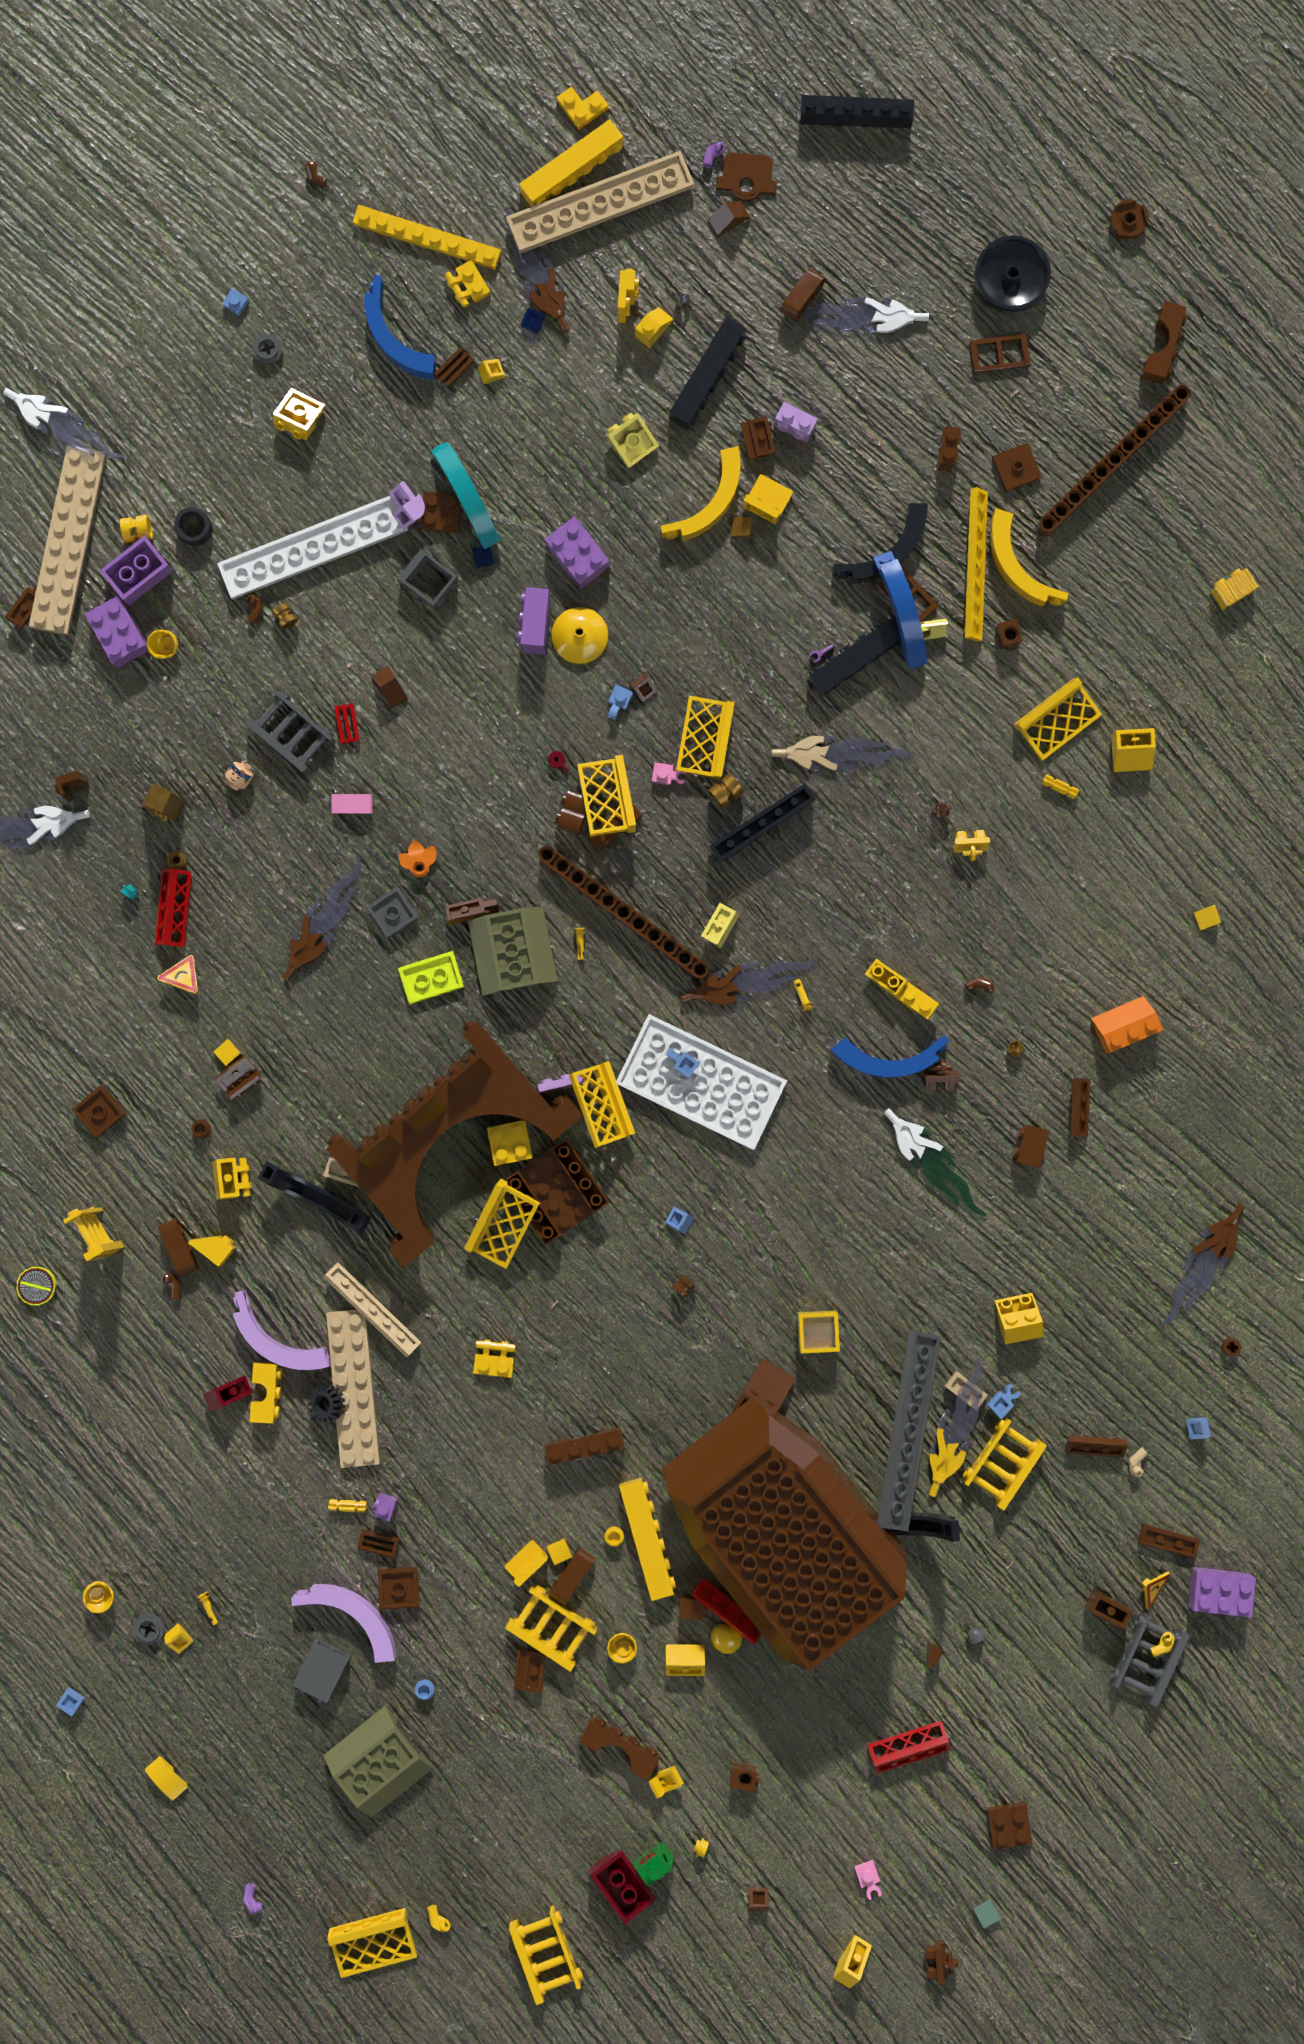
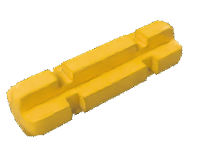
[1042,775,1079,799]
[328,1499,367,1513]

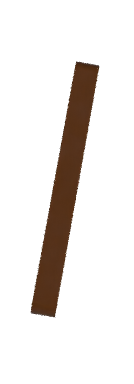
[1036,385,1191,537]
[538,846,709,980]

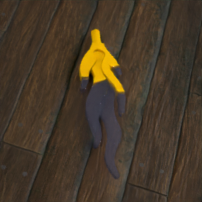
[929,1358,984,1497]

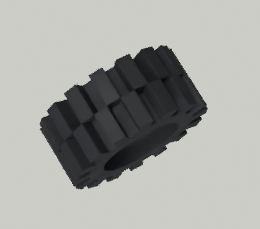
[308,1385,345,1423]

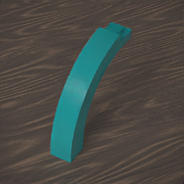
[431,442,501,549]

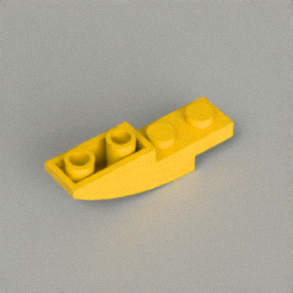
[865,959,939,1020]

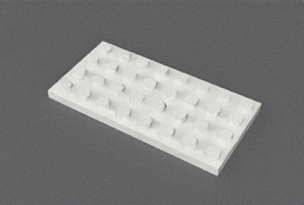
[617,1014,787,1150]

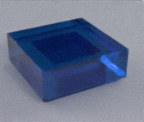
[521,308,545,334]
[472,546,495,568]

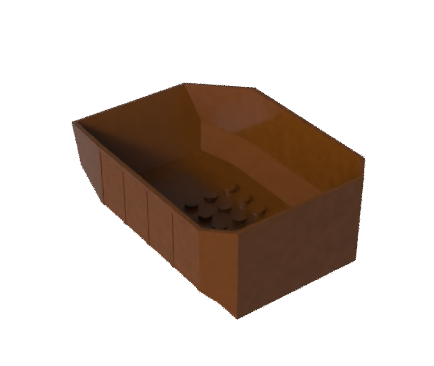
[663,1396,907,1671]

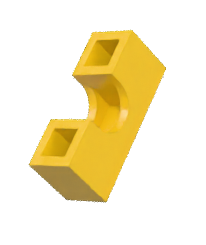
[250,1361,283,1423]

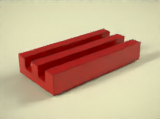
[334,703,360,744]

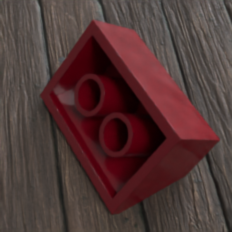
[589,1849,657,1924]

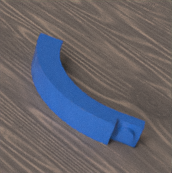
[364,275,436,380]
[873,551,927,670]
[830,1035,949,1078]

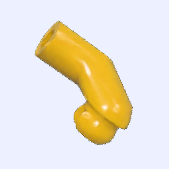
[1150,1632,1174,1658]
[427,1905,451,1932]

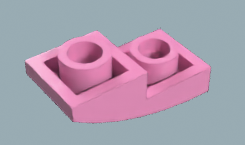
[331,794,373,813]

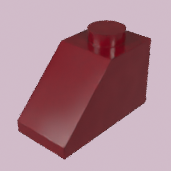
[203,1375,253,1412]

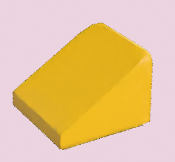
[478,359,505,384]
[1193,905,1221,930]
[164,1624,194,1654]

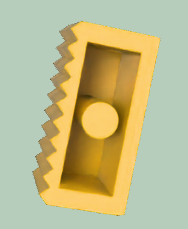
[1211,568,1259,610]

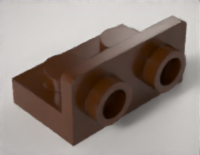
[54,771,89,801]

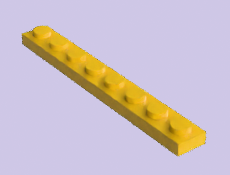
[353,205,501,270]
[964,487,988,642]

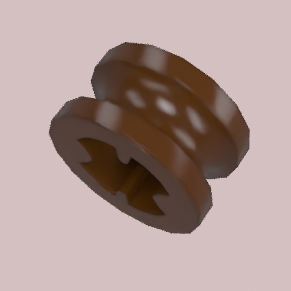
[1221,1338,1241,1356]

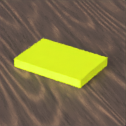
[398,951,465,1005]

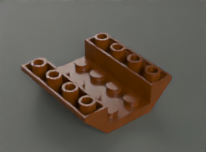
[505,1138,610,1246]

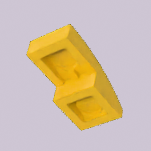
[145,1756,187,1801]

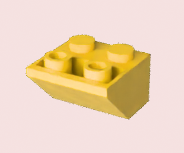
[1111,728,1156,772]
[995,1293,1043,1344]

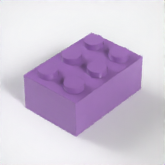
[545,516,610,589]
[100,536,173,606]
[517,587,551,655]
[85,596,148,668]
[1187,1567,1256,1618]

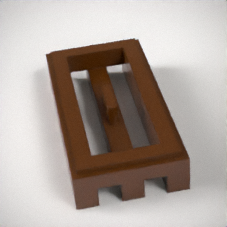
[434,347,474,388]
[357,1529,400,1558]

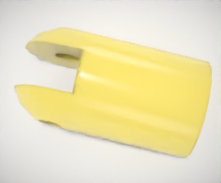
[920,619,948,640]

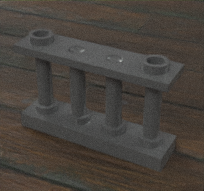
[245,689,335,776]
[1110,1611,1190,1707]

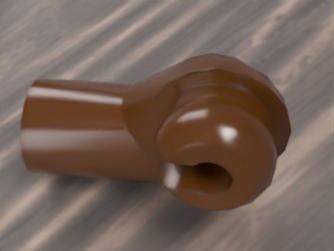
[305,160,327,188]
[247,594,263,624]
[965,977,995,993]
[161,1272,181,1299]

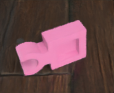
[652,763,686,785]
[855,1860,881,1900]

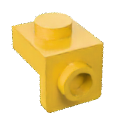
[649,1765,683,1799]

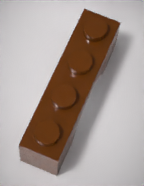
[1140,301,1188,385]
[544,1426,625,1465]
[579,1716,659,1781]

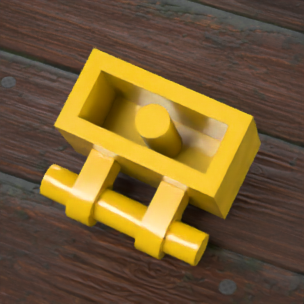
[212,1158,252,1200]

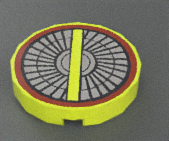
[17,1267,57,1305]

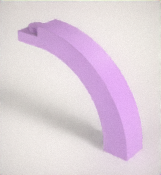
[233,1289,331,1370]
[291,1584,397,1663]

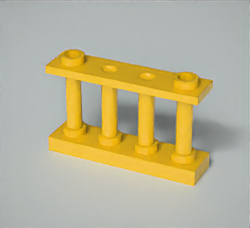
[63,1206,124,1261]
[963,1417,1047,1510]
[505,1585,597,1672]
[509,1905,583,2005]

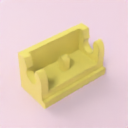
[701,903,739,949]

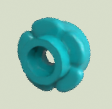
[120,884,138,901]

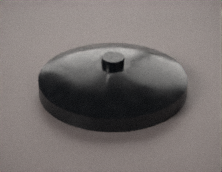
[974,235,1051,312]

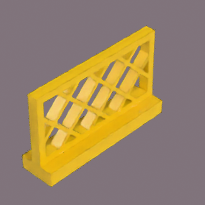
[1013,677,1102,761]
[676,696,735,780]
[577,755,636,837]
[569,1061,635,1148]
[464,1179,540,1269]
[328,1908,417,1978]

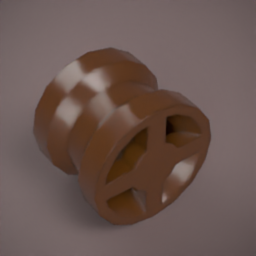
[671,1275,696,1298]

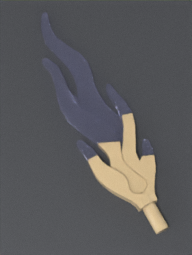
[771,735,914,771]

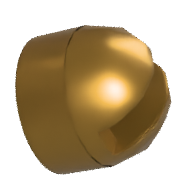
[1007,1040,1025,1057]

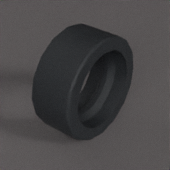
[174,507,213,546]

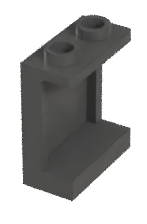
[292,1638,351,1703]

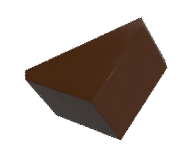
[708,201,750,237]
[372,666,408,708]

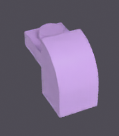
[389,481,425,530]

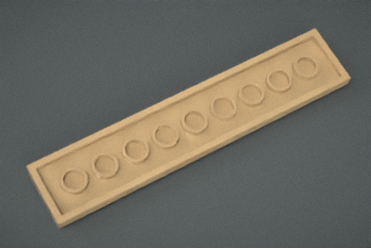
[506,151,694,254]
[29,445,106,635]

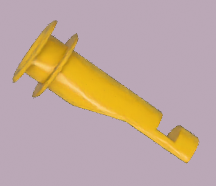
[574,928,586,960]
[793,979,814,1011]
[197,1591,217,1625]

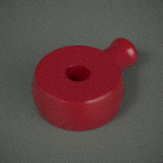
[548,751,569,772]

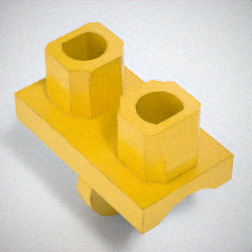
[953,830,990,861]

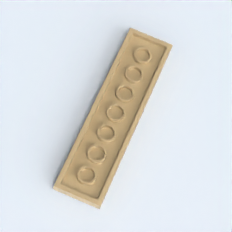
[326,1309,380,1468]

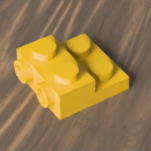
[618,269,639,323]
[273,388,325,440]

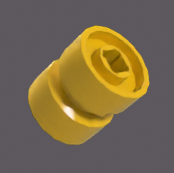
[120,515,153,543]

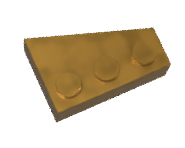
[141,784,185,822]

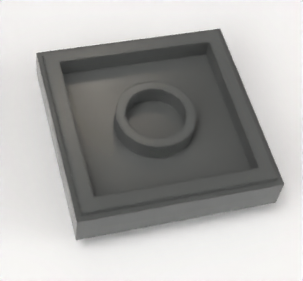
[366,886,419,939]

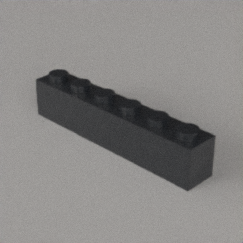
[799,95,914,129]
[669,317,747,430]
[808,613,901,698]
[709,783,816,865]

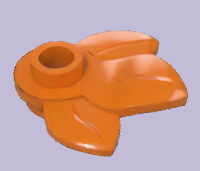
[399,840,437,878]

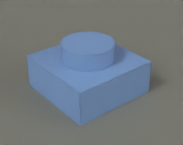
[222,288,249,316]
[1186,1417,1211,1439]
[56,1687,85,1716]

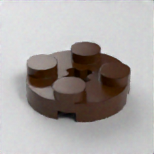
[1110,199,1149,239]

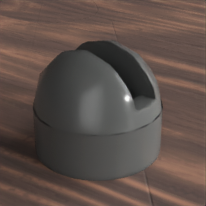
[675,294,690,309]
[967,1628,985,1645]

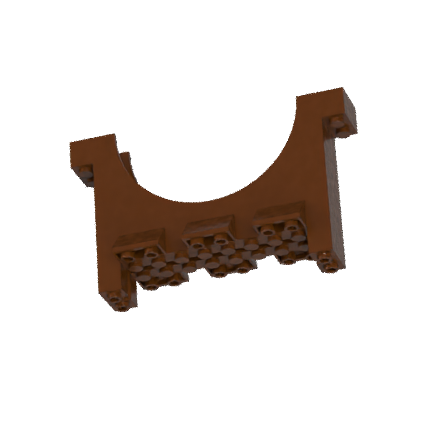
[326,1019,583,1268]

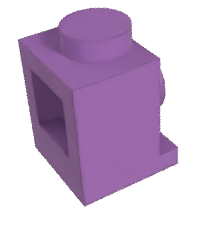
[373,1493,398,1521]

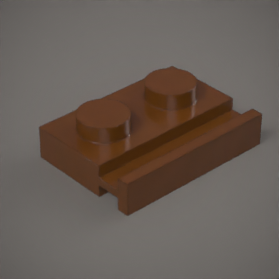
[740,416,775,461]
[513,1648,546,1693]

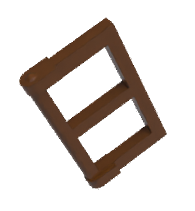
[969,333,1031,374]
[875,564,938,622]

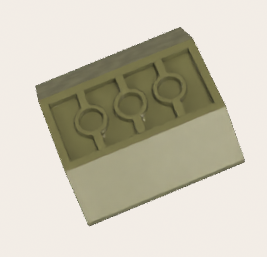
[468,907,558,996]
[324,1705,434,1818]

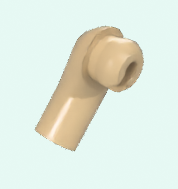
[1129,1447,1148,1477]

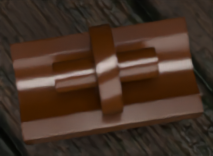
[923,1060,961,1091]
[925,1941,959,1985]

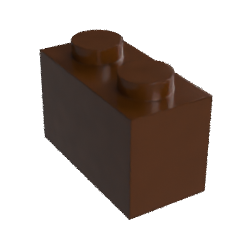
[1013,1125,1049,1168]
[1085,1589,1133,1629]

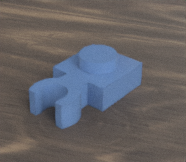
[986,1384,1021,1419]

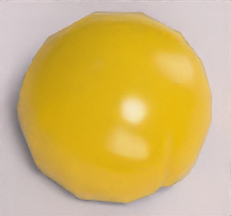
[146,630,179,659]
[83,1581,114,1613]
[710,1624,742,1654]
[607,1633,637,1663]

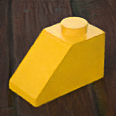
[635,307,674,348]
[188,1235,236,1267]
[833,1935,872,1988]

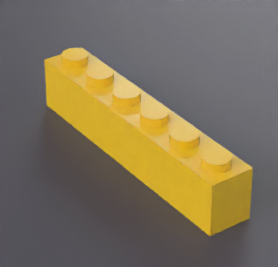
[519,119,624,207]
[619,1477,677,1601]

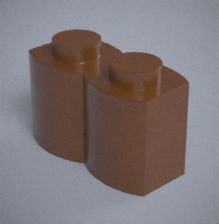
[936,426,961,472]
[555,790,591,835]

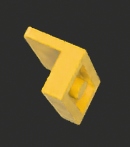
[505,1540,548,1587]
[666,1645,705,1676]

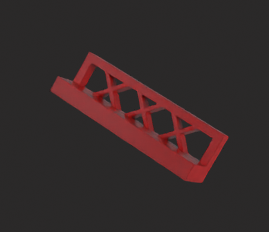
[154,868,192,947]
[692,1578,762,1644]
[867,1720,951,1774]

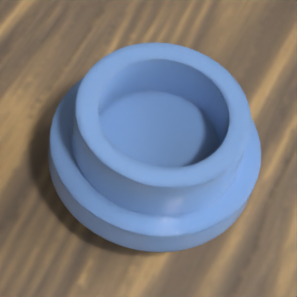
[415,1679,434,1700]

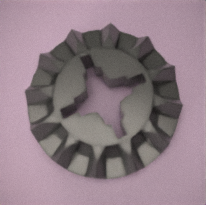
[252,334,283,364]
[133,1613,165,1645]

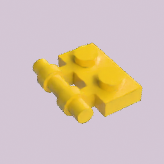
[444,260,491,308]
[473,1339,515,1378]

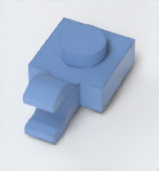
[608,685,633,720]
[666,1048,700,1078]

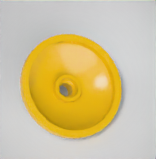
[551,607,608,664]

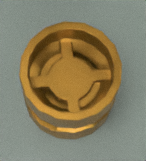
[708,774,744,809]

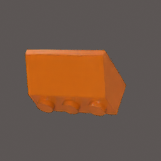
[1091,996,1163,1054]

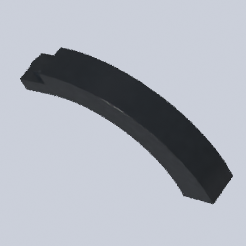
[832,503,928,584]
[258,1161,372,1234]
[878,1512,961,1542]

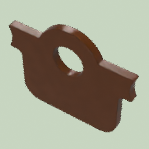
[716,152,777,201]

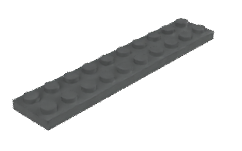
[877,1330,940,1531]

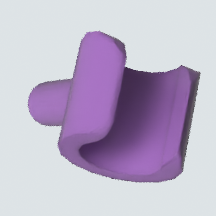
[809,644,834,664]

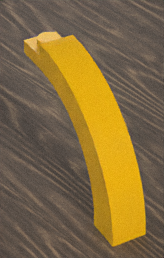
[660,446,741,541]
[989,508,1069,607]

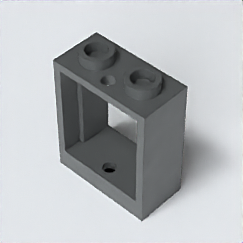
[397,549,458,610]

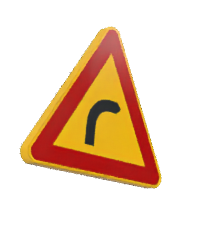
[158,955,198,994]
[1142,1572,1171,1610]

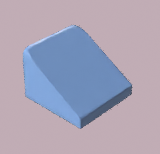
[665,1207,694,1234]

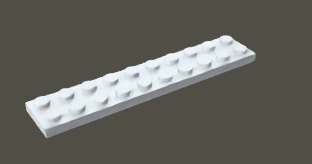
[217,495,408,600]

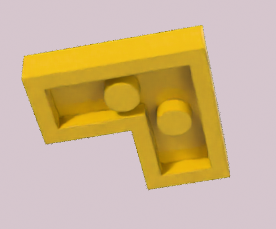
[556,86,609,130]

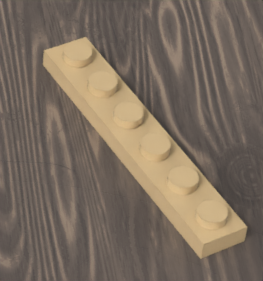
[323,1263,421,1358]

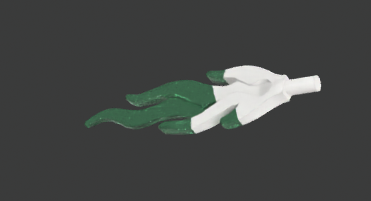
[884,1108,987,1216]

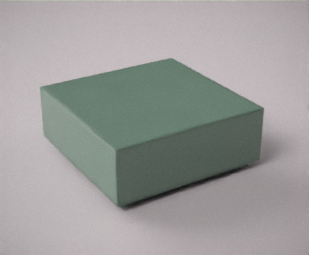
[973,1899,1001,1928]

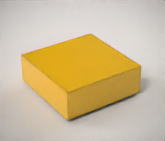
[214,1039,241,1066]
[547,1538,572,1565]

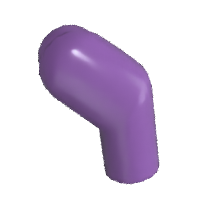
[703,142,725,168]
[243,1883,262,1914]

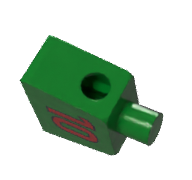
[633,1840,674,1886]

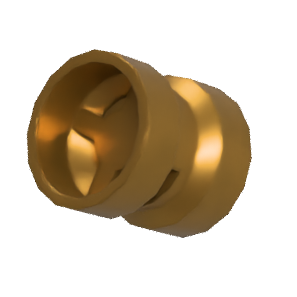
[272,603,298,629]

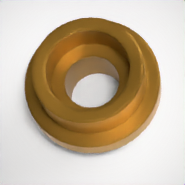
[167,851,186,869]

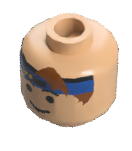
[225,761,254,791]

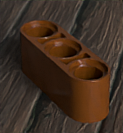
[780,268,826,322]
[158,1218,199,1277]
[548,1547,595,1605]

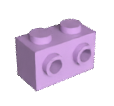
[774,402,818,443]

